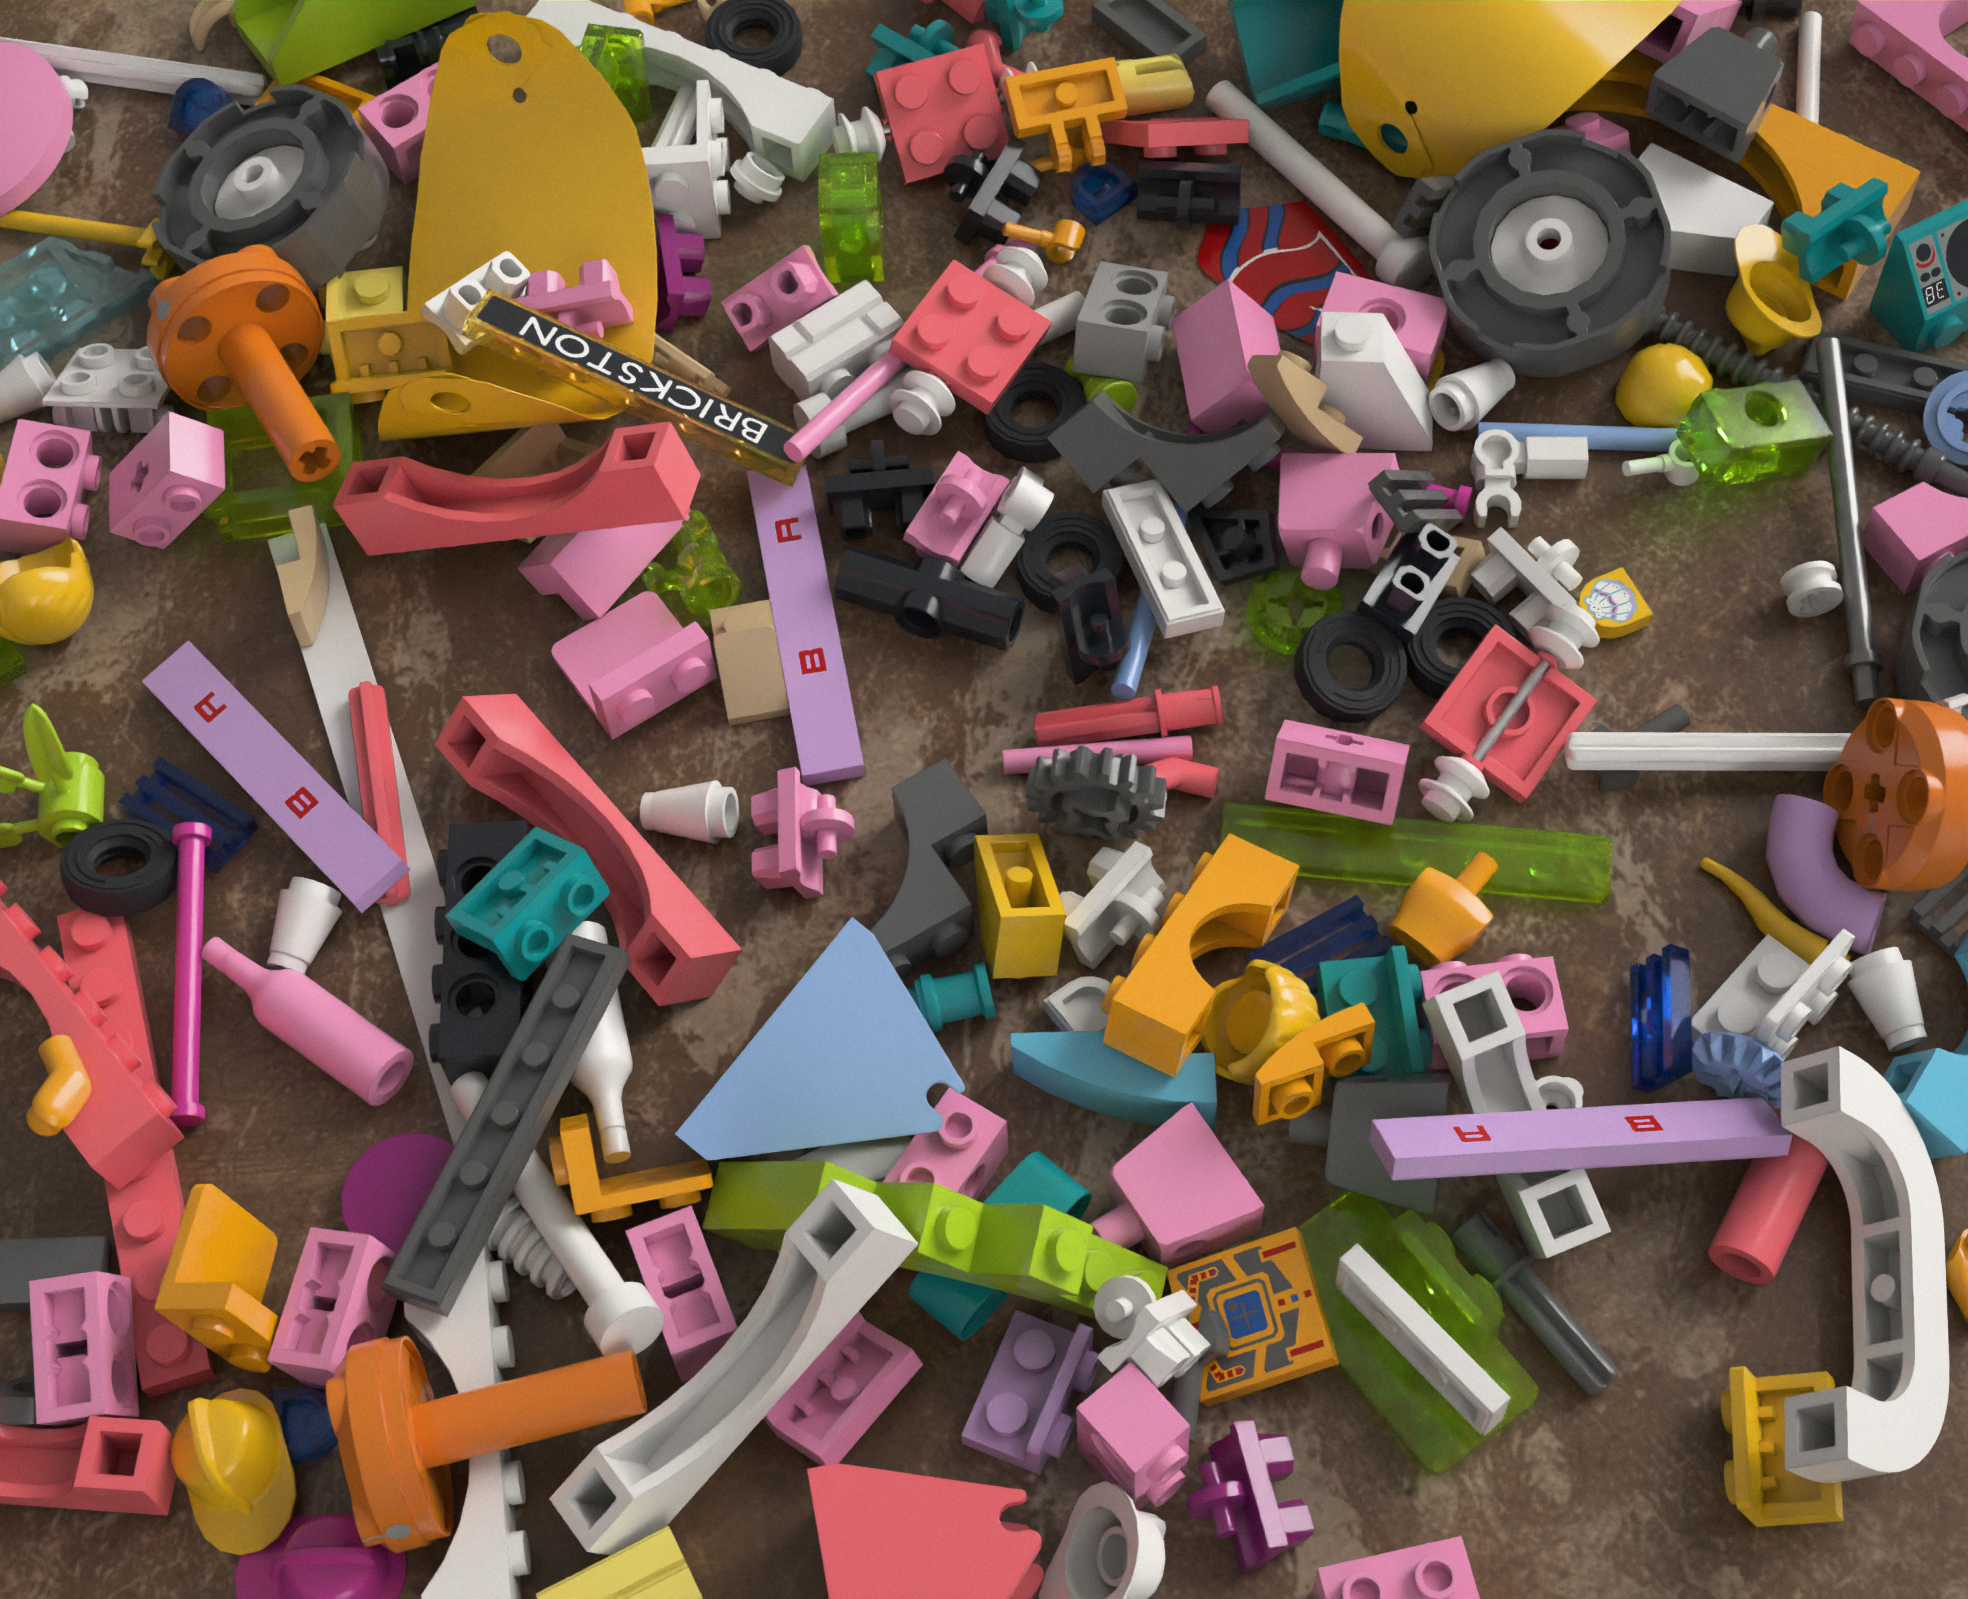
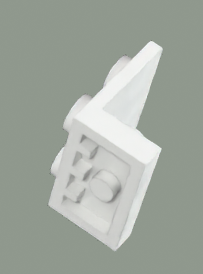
[1684,928,1855,1061]

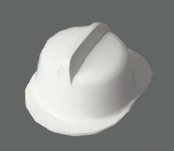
[1039,1482,1166,1599]

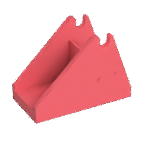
[807,1463,1044,1599]

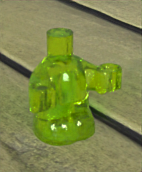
[641,510,743,617]

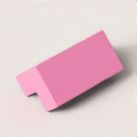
[1171,279,1280,433]
[517,508,694,621]

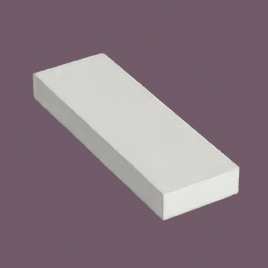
[1102,479,1225,639]
[1335,1243,1511,1436]

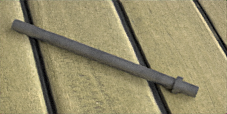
[1815,337,1884,709]

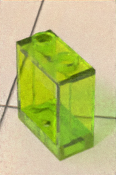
[203,392,363,542]

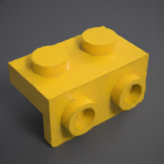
[326,309,458,404]
[1721,1366,1844,1527]

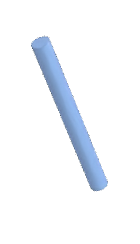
[1476,422,1721,454]

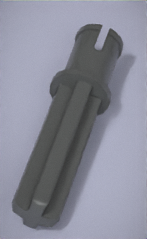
[1450,1211,1618,1396]

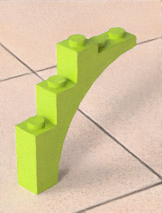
[702,1161,1168,1319]

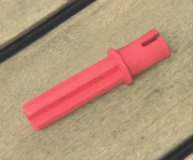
[1034,685,1223,747]

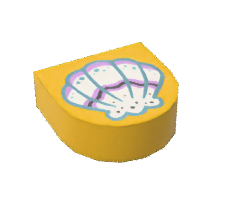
[1578,567,1653,639]

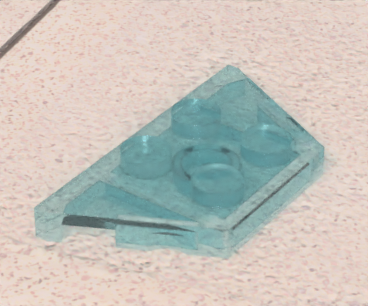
[0,236,158,371]

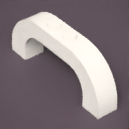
[1781,1046,1949,1483]

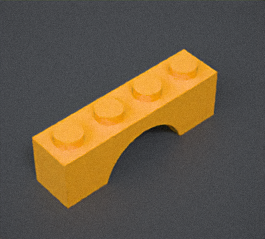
[1101,833,1299,1078]

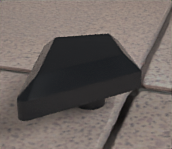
[1187,508,1280,586]

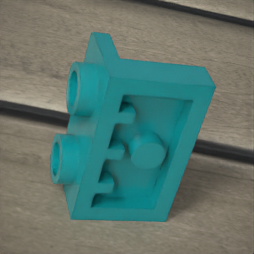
[445,827,610,981]
[1315,945,1432,1092]

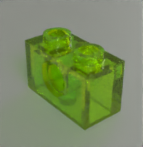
[818,152,885,283]
[1675,380,1833,488]

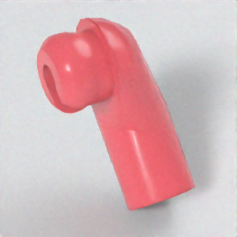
[1144,757,1220,799]

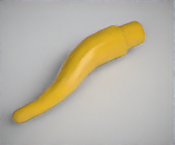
[1700,858,1852,965]

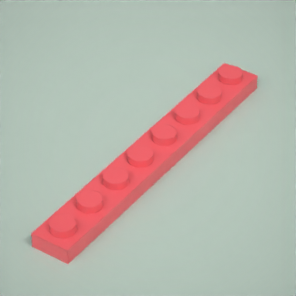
[57,909,217,1398]

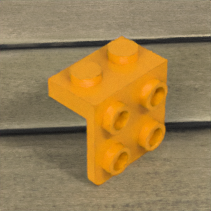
[549,1113,714,1223]
[154,1184,281,1373]

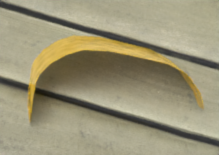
[1339,0,1682,179]
[378,11,658,442]

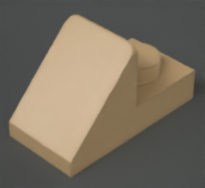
[709,599,790,726]

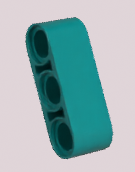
[908,1151,1092,1341]

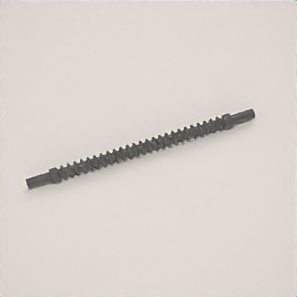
[1643,305,1968,498]

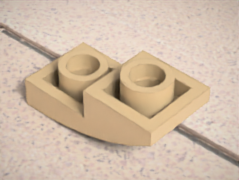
[1247,350,1363,453]

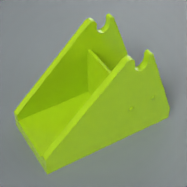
[230,0,477,86]

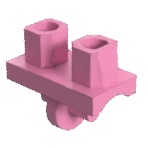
[721,245,838,352]
[511,259,633,340]
[903,451,1010,568]
[751,767,855,899]

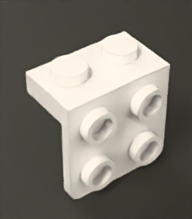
[641,80,731,239]

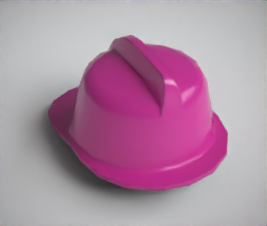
[234,1513,407,1599]

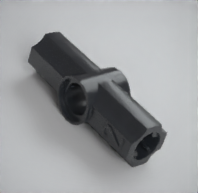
[834,546,1025,651]

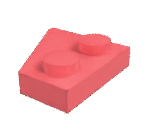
[1099,117,1249,158]

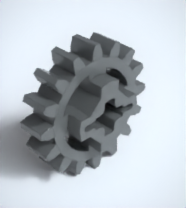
[1025,746,1167,842]

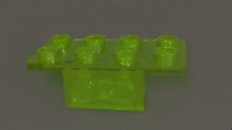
[1297,1190,1538,1476]

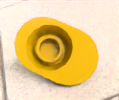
[1725,224,1822,357]
[170,1388,297,1556]

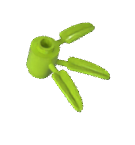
[0,703,105,849]

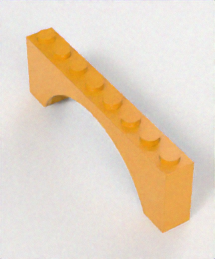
[1565,48,1921,300]

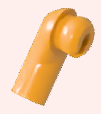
[26,1035,92,1137]

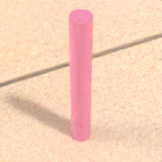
[1002,735,1193,775]

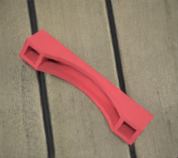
[332,422,701,556]
[434,694,742,1006]
[0,879,185,1191]

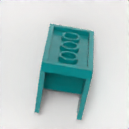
[1227,0,1344,110]

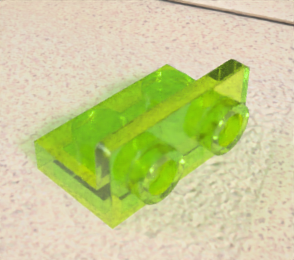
[579,23,652,123]

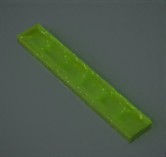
[1220,802,1612,904]

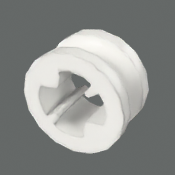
[1780,561,1844,618]

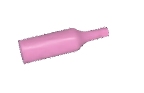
[201,937,414,1106]

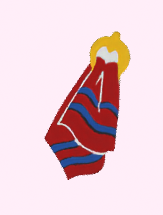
[1198,201,1445,392]

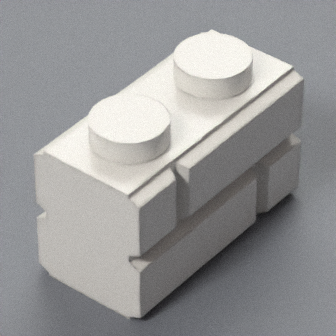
[768,280,904,401]

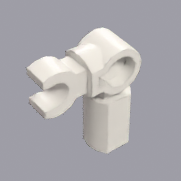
[1470,429,1589,528]
[959,466,1054,588]

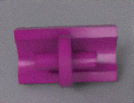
[654,213,712,332]
[1186,1420,1314,1572]

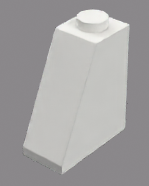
[1638,143,1774,277]
[1315,312,1433,451]

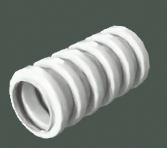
[486,1191,577,1300]

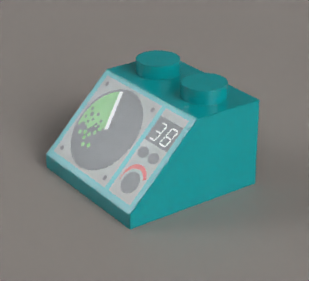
[1869,199,1968,353]

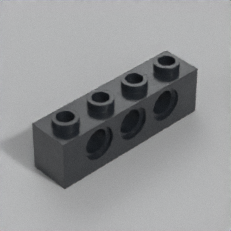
[429,820,533,1086]

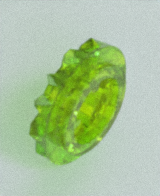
[1246,565,1345,656]

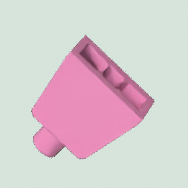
[1278,453,1400,590]
[1089,1102,1264,1269]

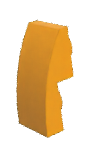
[1252,1002,1375,1126]

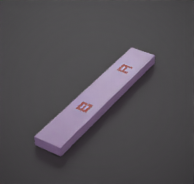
[747,461,866,786]
[142,640,411,913]
[1369,1097,1793,1181]

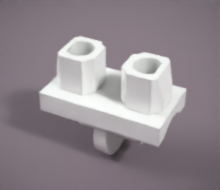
[420,251,530,355]
[1470,527,1583,644]
[1060,841,1166,970]
[1093,1275,1211,1388]

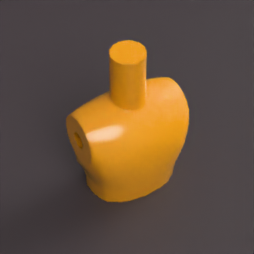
[1388,851,1498,968]

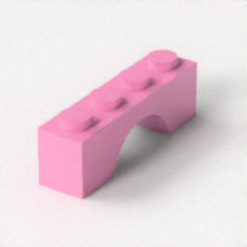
[1862,482,1968,595]

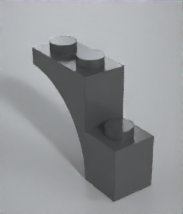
[1047,389,1287,513]
[869,758,988,981]

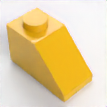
[974,833,1066,979]

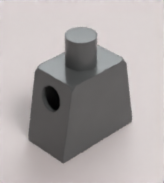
[1644,27,1784,164]
[1289,1073,1452,1215]

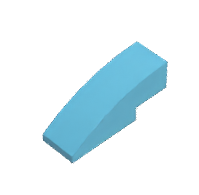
[1011,1031,1217,1129]

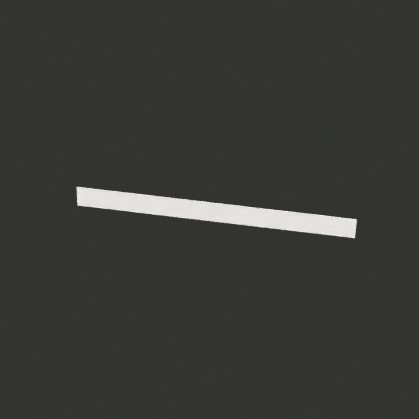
[268,522,483,1146]

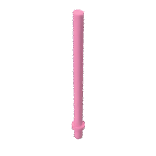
[784,238,1034,462]

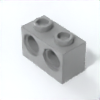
[1072,261,1176,383]

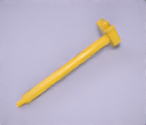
[0,210,176,281]

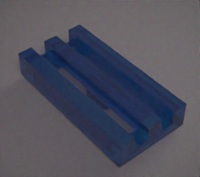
[118,756,259,874]
[1246,895,1393,997]
[1630,944,1693,1094]

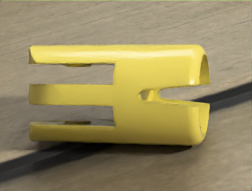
[1116,54,1194,117]

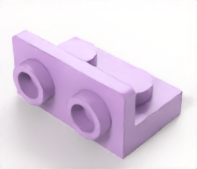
[961,1310,1100,1475]

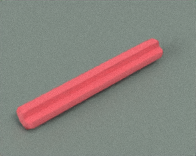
[348,681,411,907]

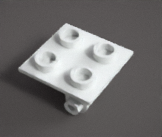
[42,343,174,433]

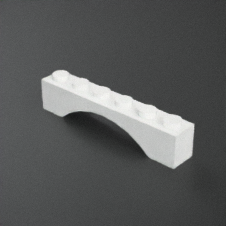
[520,0,837,182]
[549,1179,918,1555]
[404,1244,531,1599]

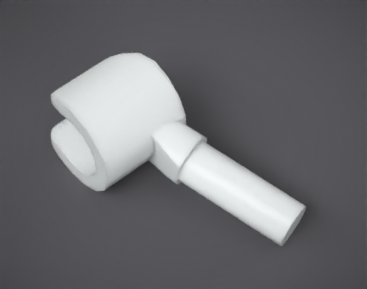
[1622,438,1703,486]

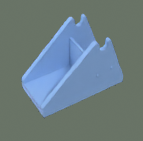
[675,917,965,1161]

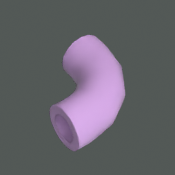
[1765,794,1887,955]

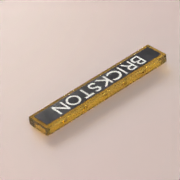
[462,289,812,487]

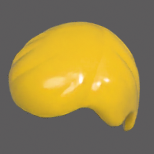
[0,537,94,645]
[1200,959,1320,1086]

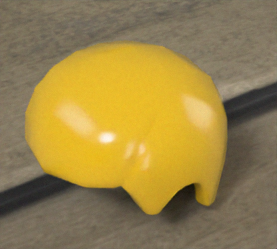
[1615,343,1713,428]

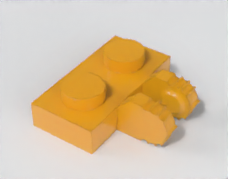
[1003,57,1128,173]

